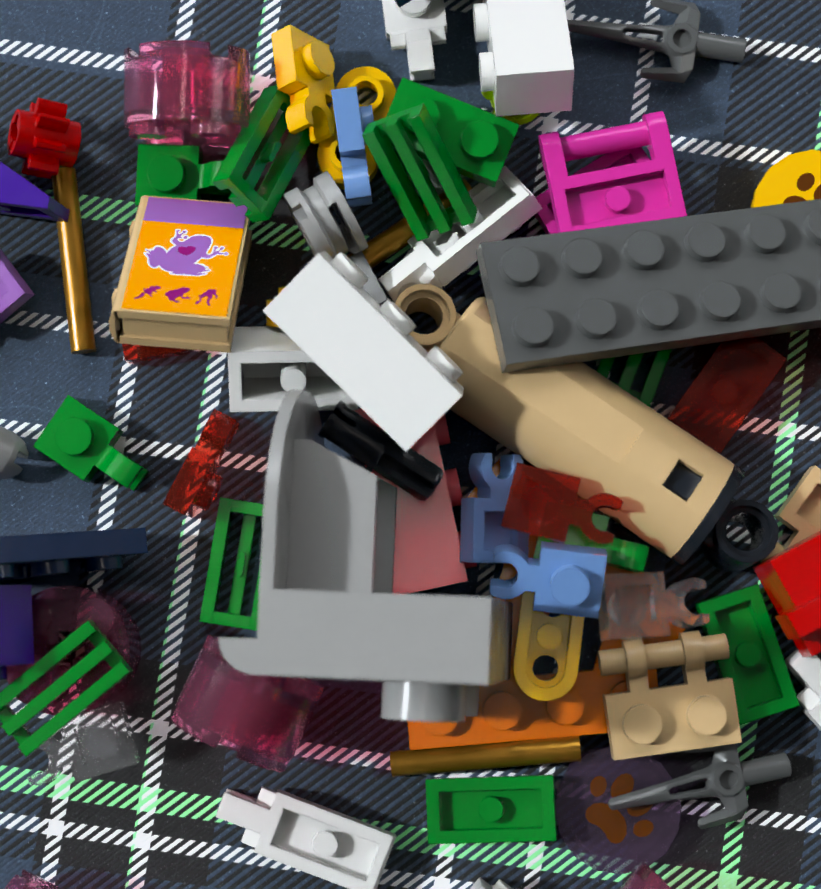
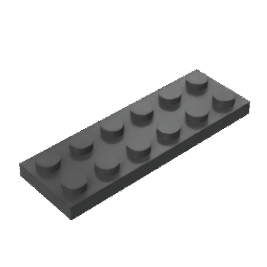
[476,199,821,373]

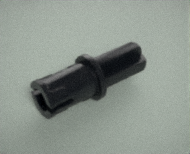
[318,400,443,501]

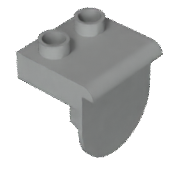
[218,389,513,722]

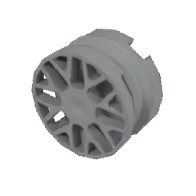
[283,171,368,259]

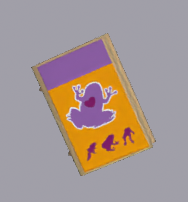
[109,195,252,353]

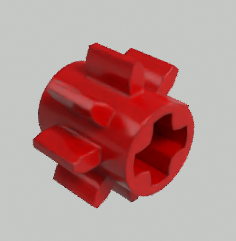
[7,97,81,179]

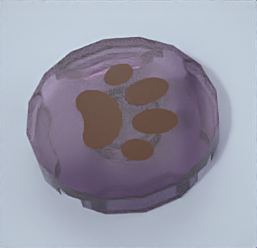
[555,746,682,874]

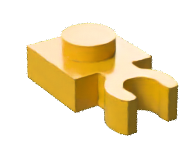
[271,25,335,144]

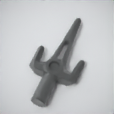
[567,0,747,83]
[608,744,792,829]

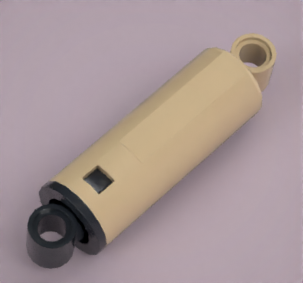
[395,284,779,572]

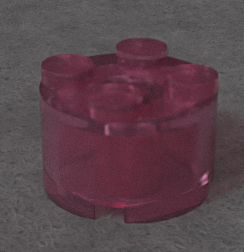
[124,40,250,148]
[6,586,141,715]
[171,634,325,772]

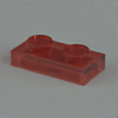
[667,337,787,454]

